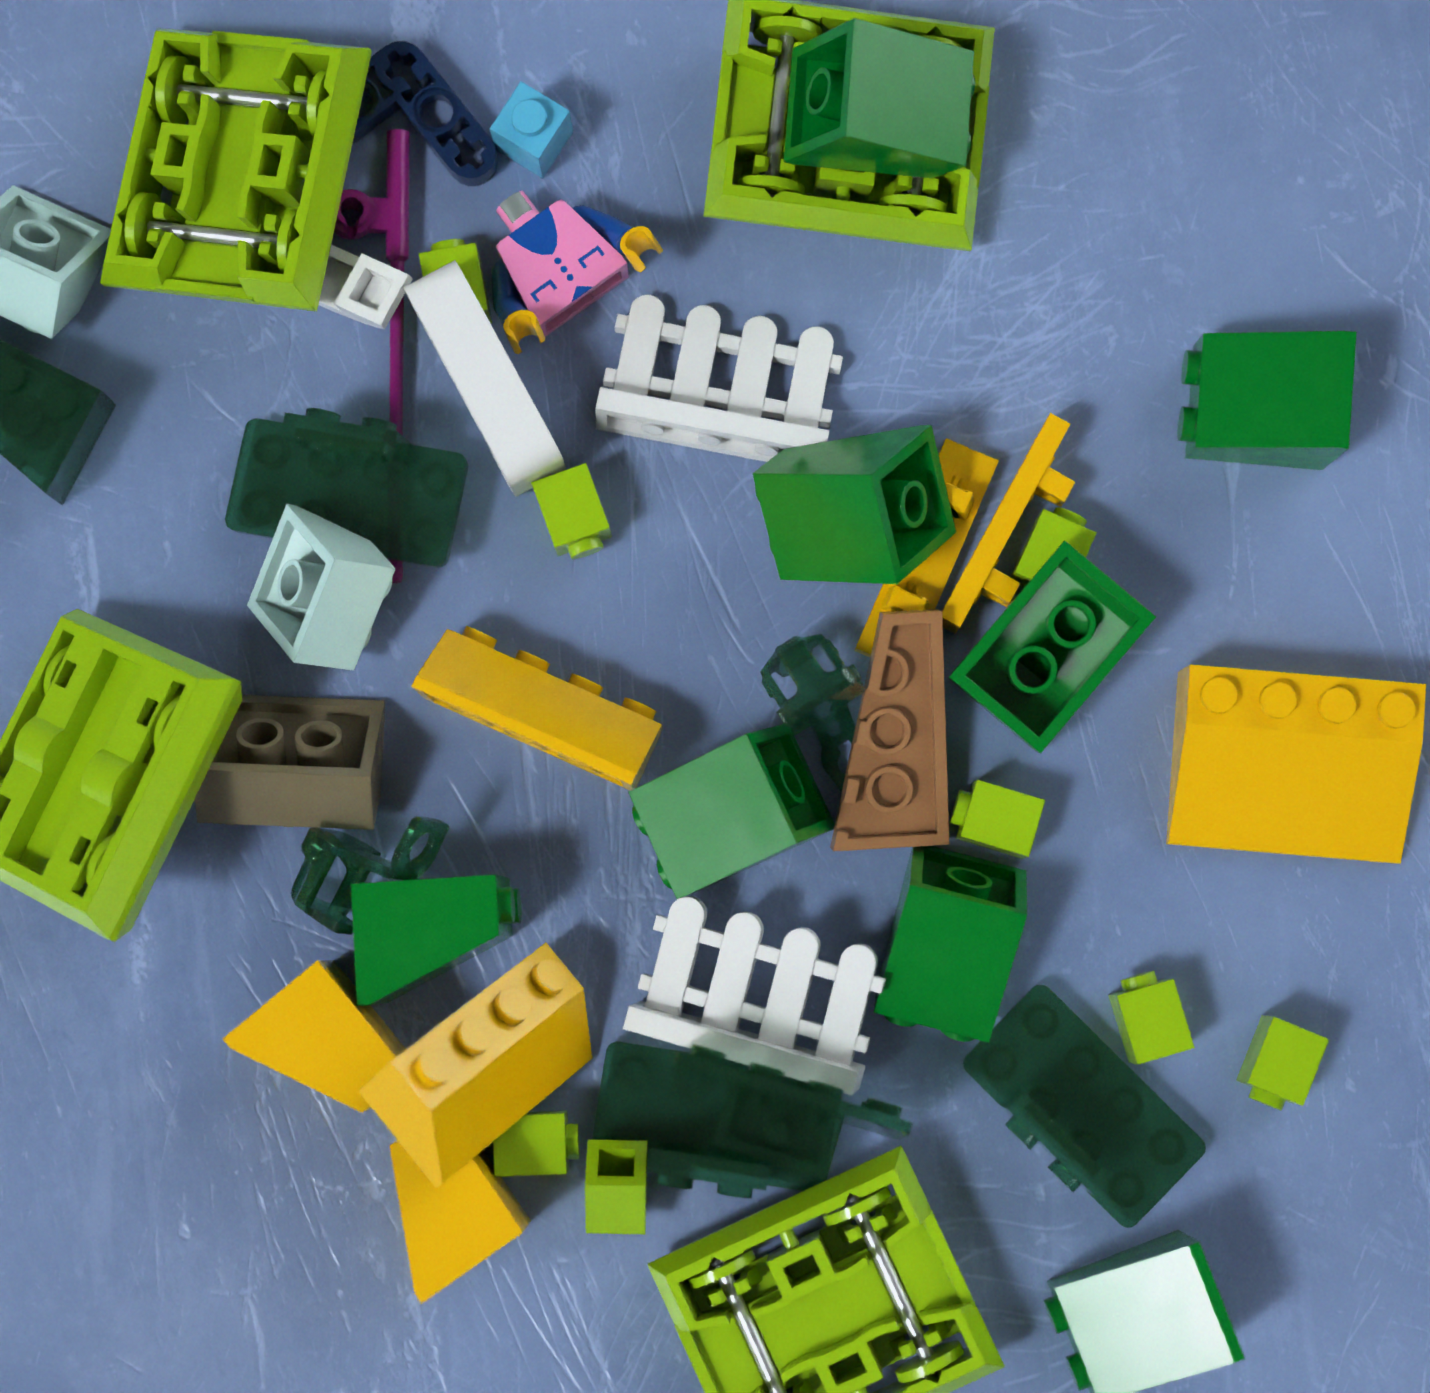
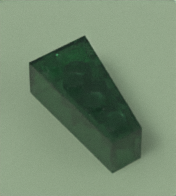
[0,340,116,506]

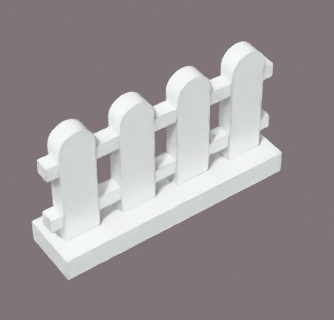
[595,295,843,462]
[623,896,886,1095]

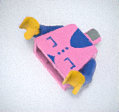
[491,191,663,354]

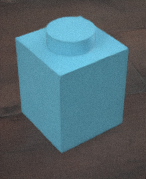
[490,81,573,179]

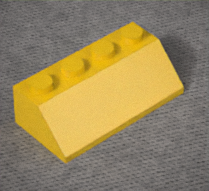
[411,626,663,791]
[358,943,593,1188]

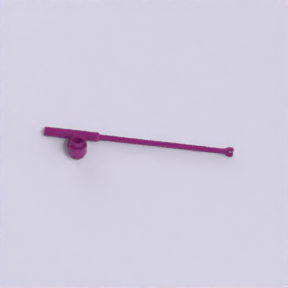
[334,129,410,584]

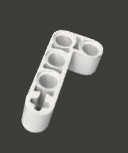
[403,260,566,497]

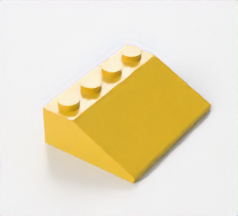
[1166,664,1426,864]

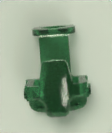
[760,634,865,793]
[291,816,449,935]

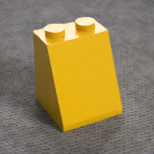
[223,960,406,1113]
[389,1140,531,1304]

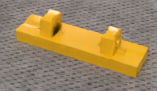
[942,413,1075,634]
[854,438,999,657]

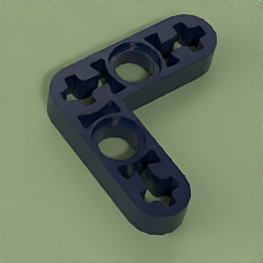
[352,41,498,186]

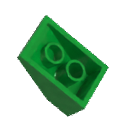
[947,540,1156,754]

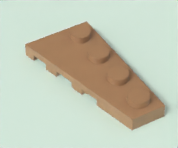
[830,609,950,851]

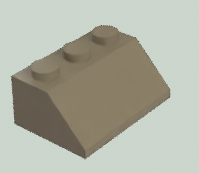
[194,695,385,830]

